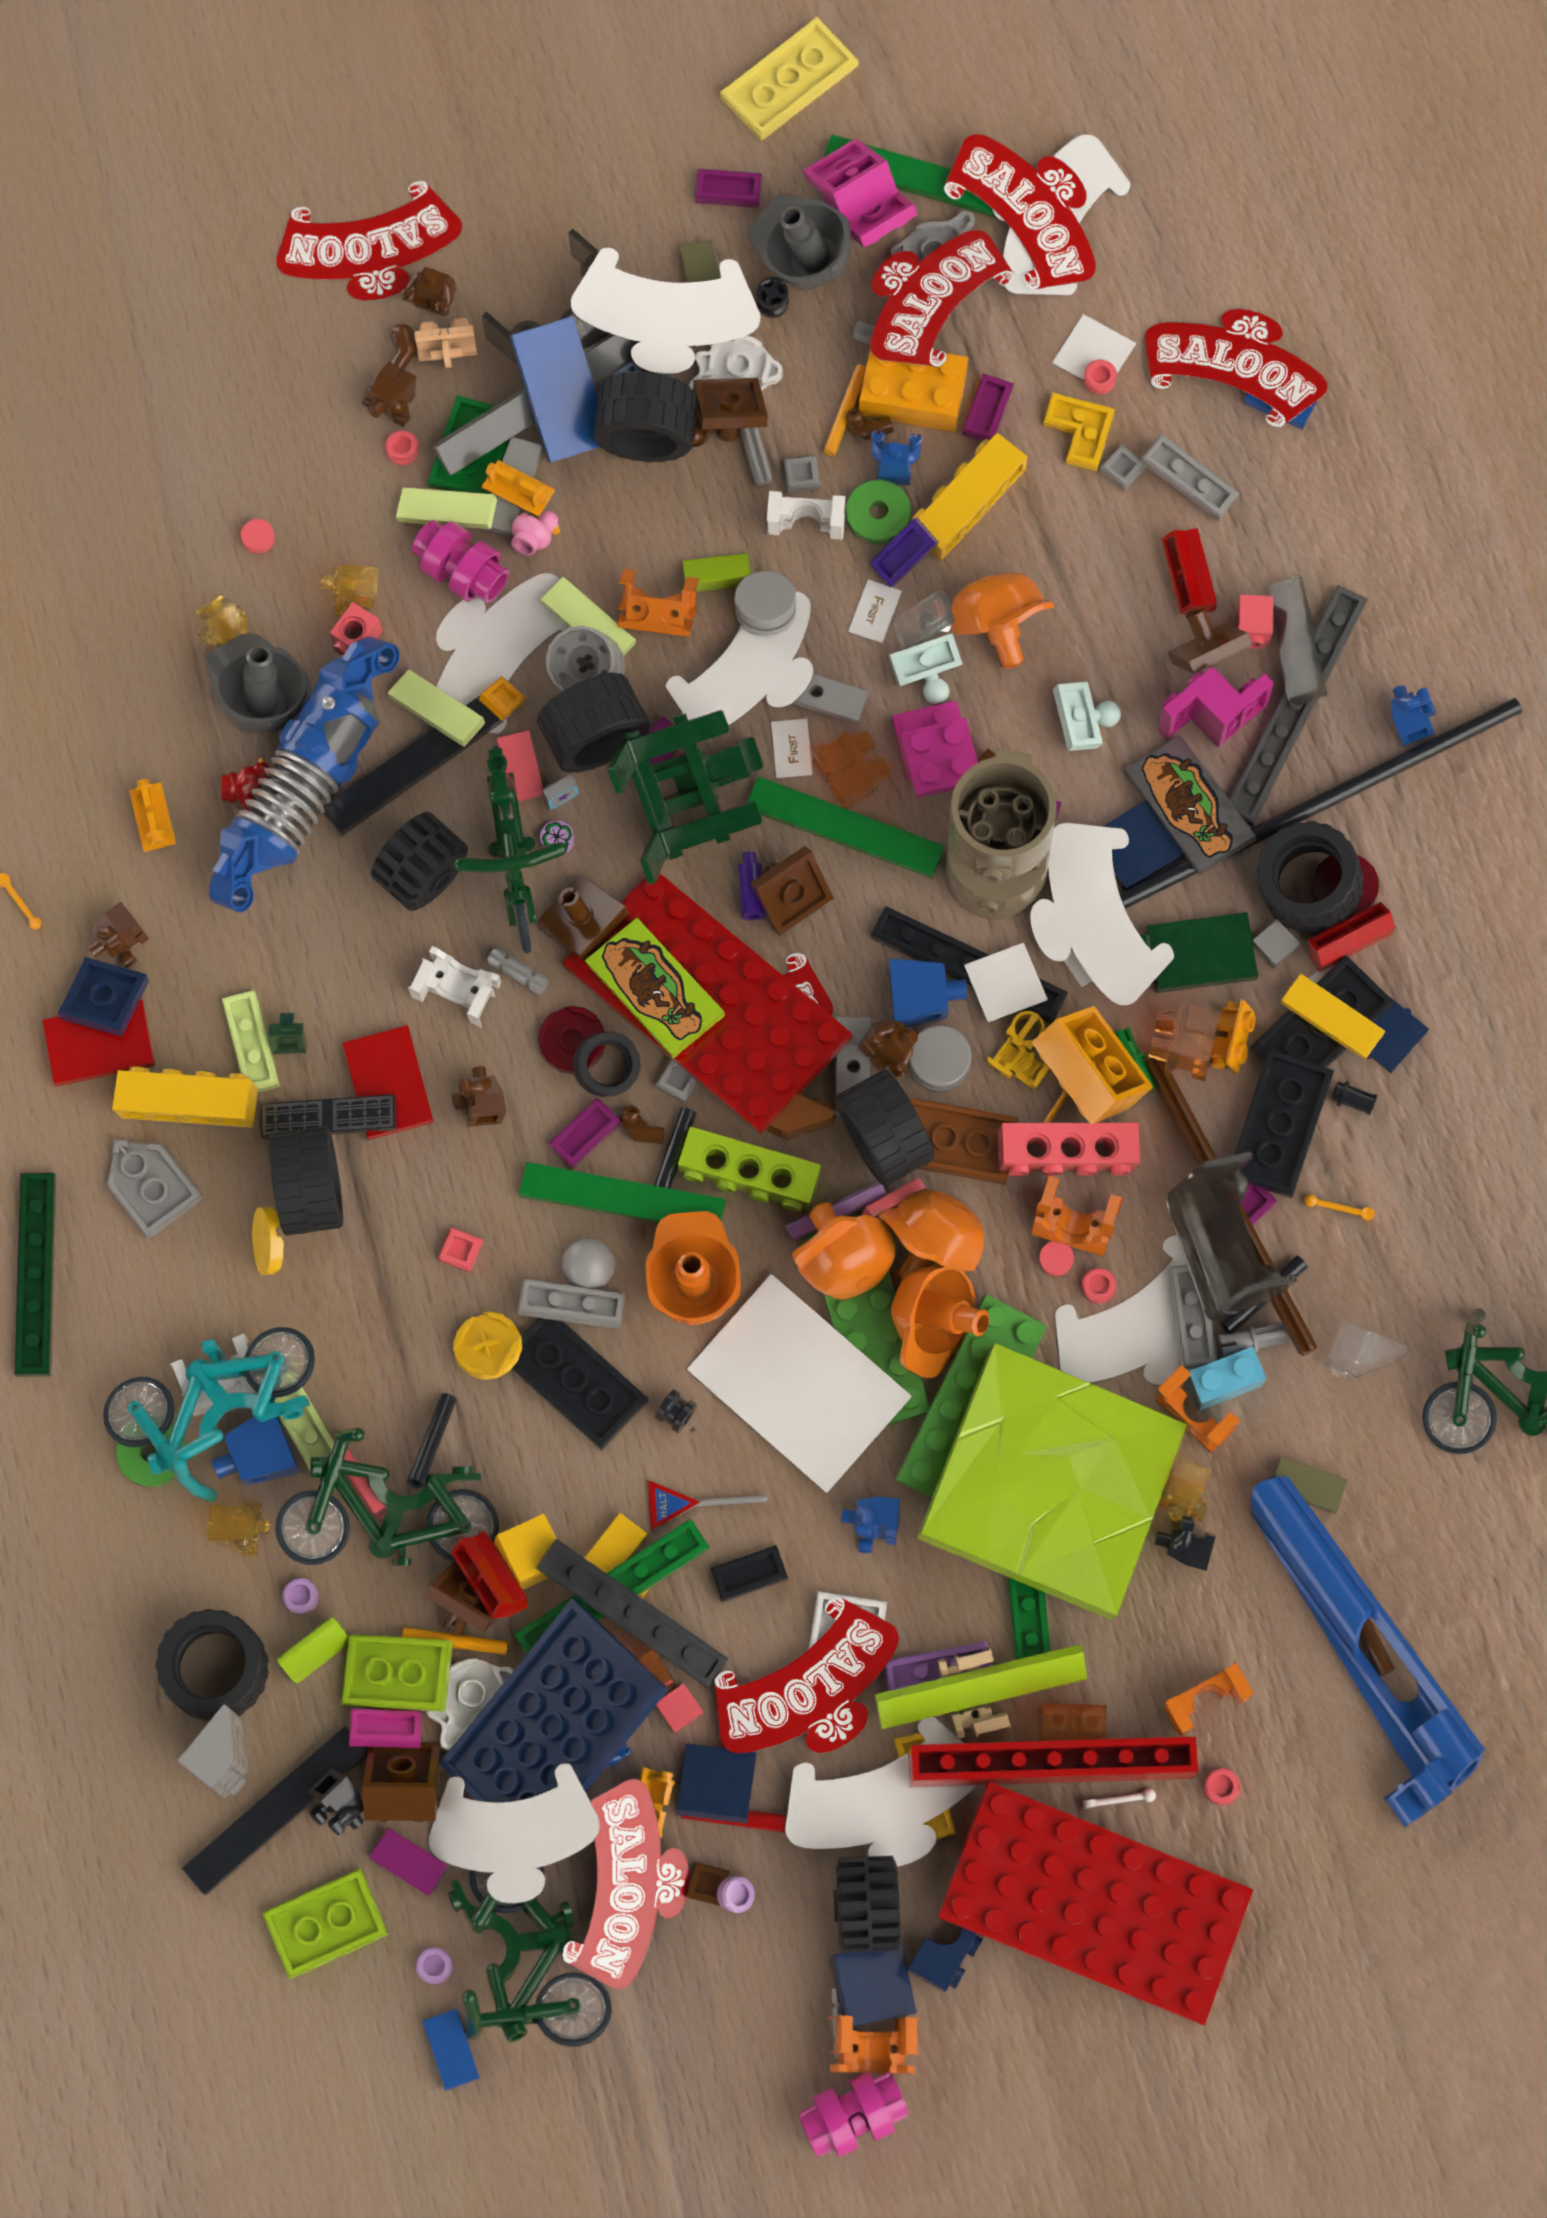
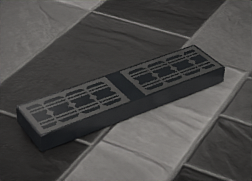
[261,1094,397,1139]

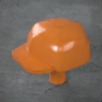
[951,572,1055,669]
[879,1189,984,1280]
[792,1202,895,1300]
[646,1211,741,1325]
[891,1263,990,1378]

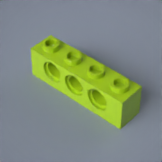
[678,1126,822,1212]

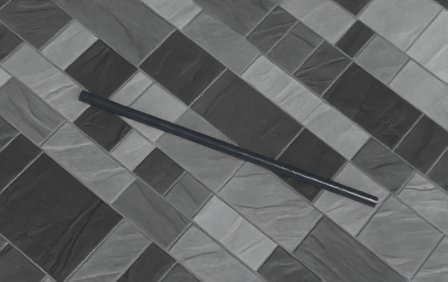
[1119,698,1522,909]

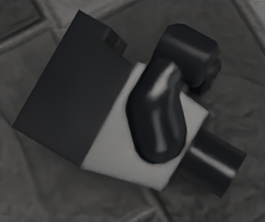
[1154,1515,1216,1571]
[306,1768,364,1835]

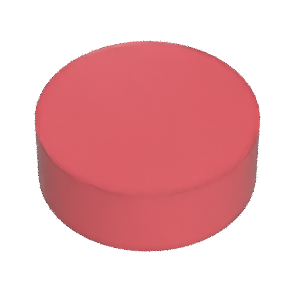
[1084,360,1117,394]
[385,430,419,465]
[241,519,275,554]
[1039,1241,1074,1277]
[1081,1268,1116,1304]
[1204,1768,1240,1805]

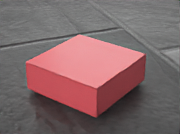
[438,1227,483,1273]
[656,1683,704,1733]

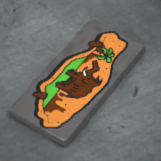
[1125,735,1256,875]

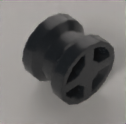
[756,277,789,318]
[655,1389,697,1433]

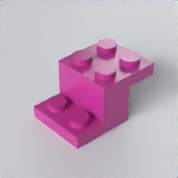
[802,138,918,247]
[1158,666,1274,748]
[892,700,978,799]

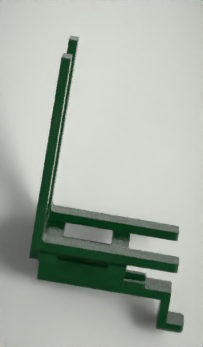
[607,710,764,885]

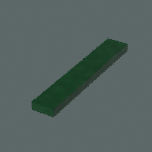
[15,1173,56,1377]

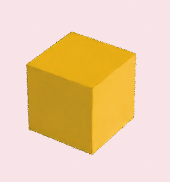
[493,1514,557,1590]

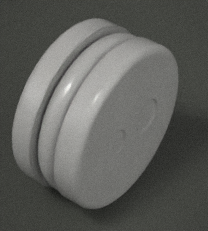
[735,571,796,636]
[908,1025,972,1092]

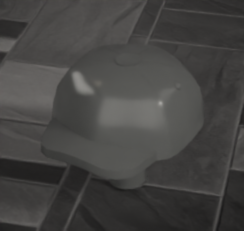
[748,195,851,291]
[206,633,309,733]

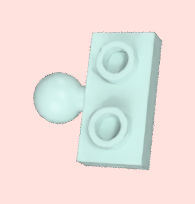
[888,633,963,705]
[1053,682,1121,751]

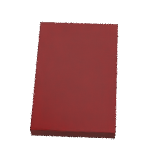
[42,999,156,1087]
[342,1025,434,1140]

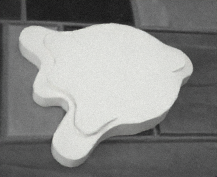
[689,336,783,391]
[426,1658,514,1751]

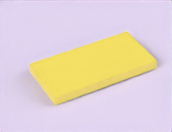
[720,17,858,141]

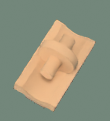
[415,318,477,368]

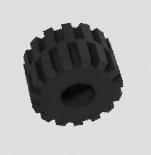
[371,811,468,911]
[833,1855,901,1953]

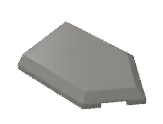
[107,1139,203,1239]

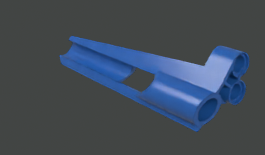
[1251,1476,1485,1827]

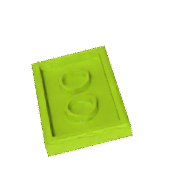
[341,1634,453,1712]
[262,1868,389,1980]

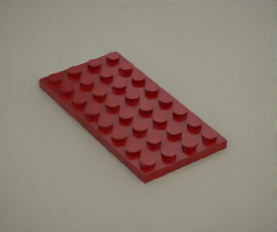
[562,873,853,1135]
[936,1781,1254,2026]

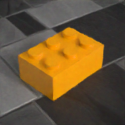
[859,349,968,433]
[1032,1006,1153,1125]

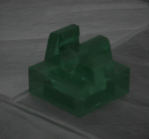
[268,1013,307,1054]

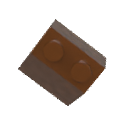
[362,1742,440,1822]

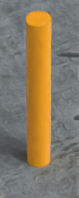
[823,364,866,456]
[402,1627,508,1655]

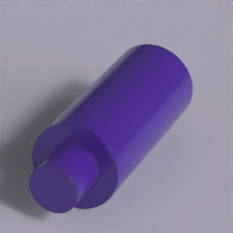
[738,851,766,920]

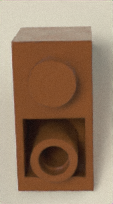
[766,1092,836,1141]

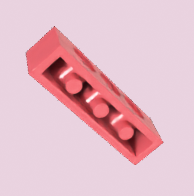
[997,1123,1140,1176]

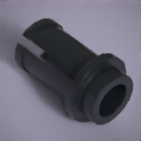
[1331,1080,1377,1115]

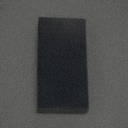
[711,1545,788,1603]

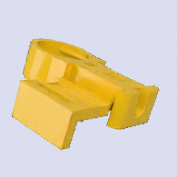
[986,1011,1051,1091]

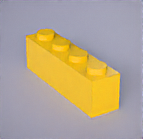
[911,432,1027,561]
[112,1067,258,1128]

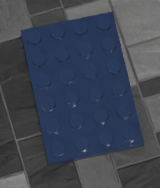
[439,1599,669,1803]

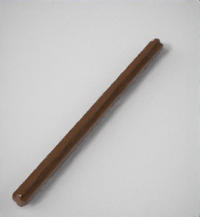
[1145,1054,1317,1356]

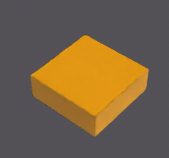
[478,676,526,721]

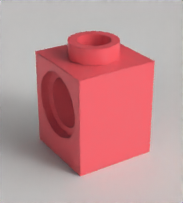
[1237,595,1273,649]
[330,602,383,656]

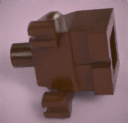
[401,266,456,316]
[362,362,416,427]
[88,902,149,968]
[858,1020,918,1077]
[452,1066,506,1127]

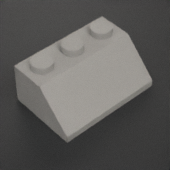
[178,1704,248,1799]

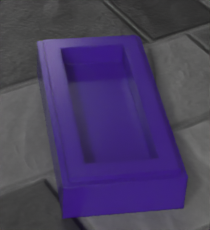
[869,518,939,588]

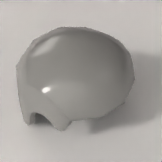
[560,1238,616,1289]

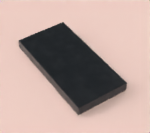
[1250,955,1395,1068]
[1227,1049,1334,1199]
[511,1318,649,1451]

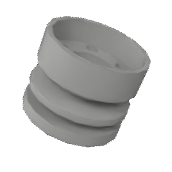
[546,626,625,691]

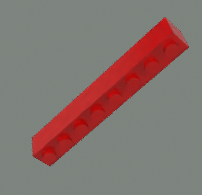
[908,1736,1199,1788]

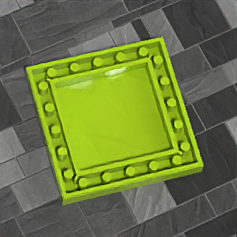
[917,1343,1187,1620]

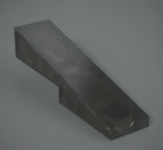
[1268,575,1327,706]

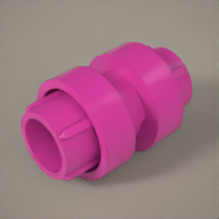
[411,520,509,603]
[798,2071,909,2158]

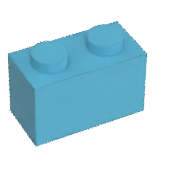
[1187,1347,1266,1411]

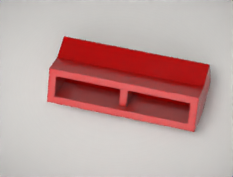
[1161,528,1217,614]
[1307,902,1395,972]
[451,1531,528,1619]

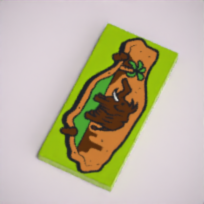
[585,918,725,1059]

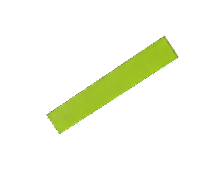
[875,1644,1087,1729]

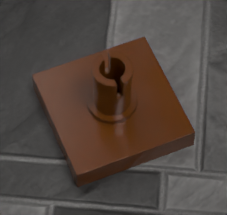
[693,378,768,442]
[1168,607,1253,674]
[750,846,834,936]
[535,875,629,961]
[424,1562,498,1636]

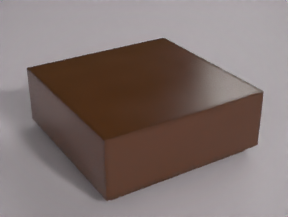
[686,1862,730,1907]

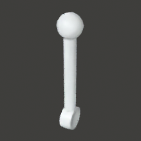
[1082,1788,1156,1809]

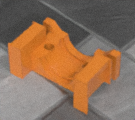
[617,569,699,637]
[1031,1175,1123,1256]
[1155,1365,1240,1453]
[1163,1662,1254,1737]
[828,2016,919,2074]

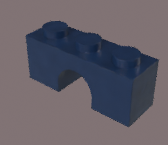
[908,1928,983,1993]

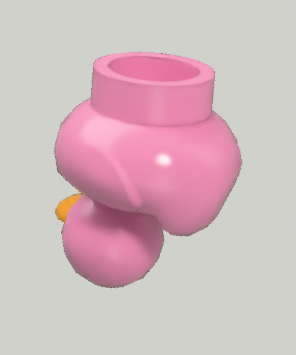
[511,511,560,556]

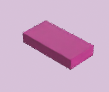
[349,1709,422,1748]

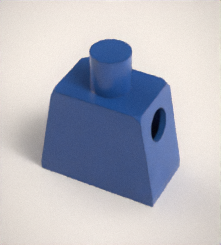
[889,959,967,1028]
[211,1417,300,1486]

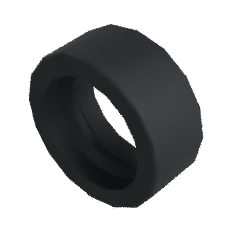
[572,1031,641,1097]

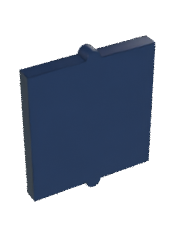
[1367,996,1429,1073]

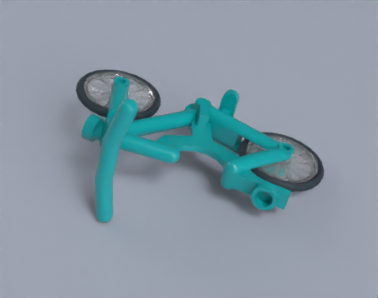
[103,1327,315,1502]

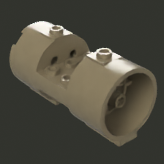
[946,748,1056,920]

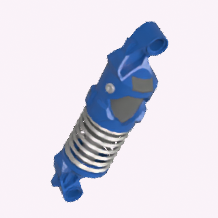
[209,636,400,913]

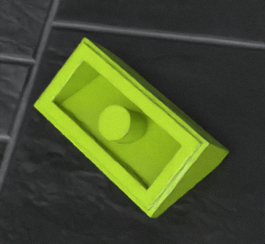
[683,553,751,592]
[277,1617,349,1684]

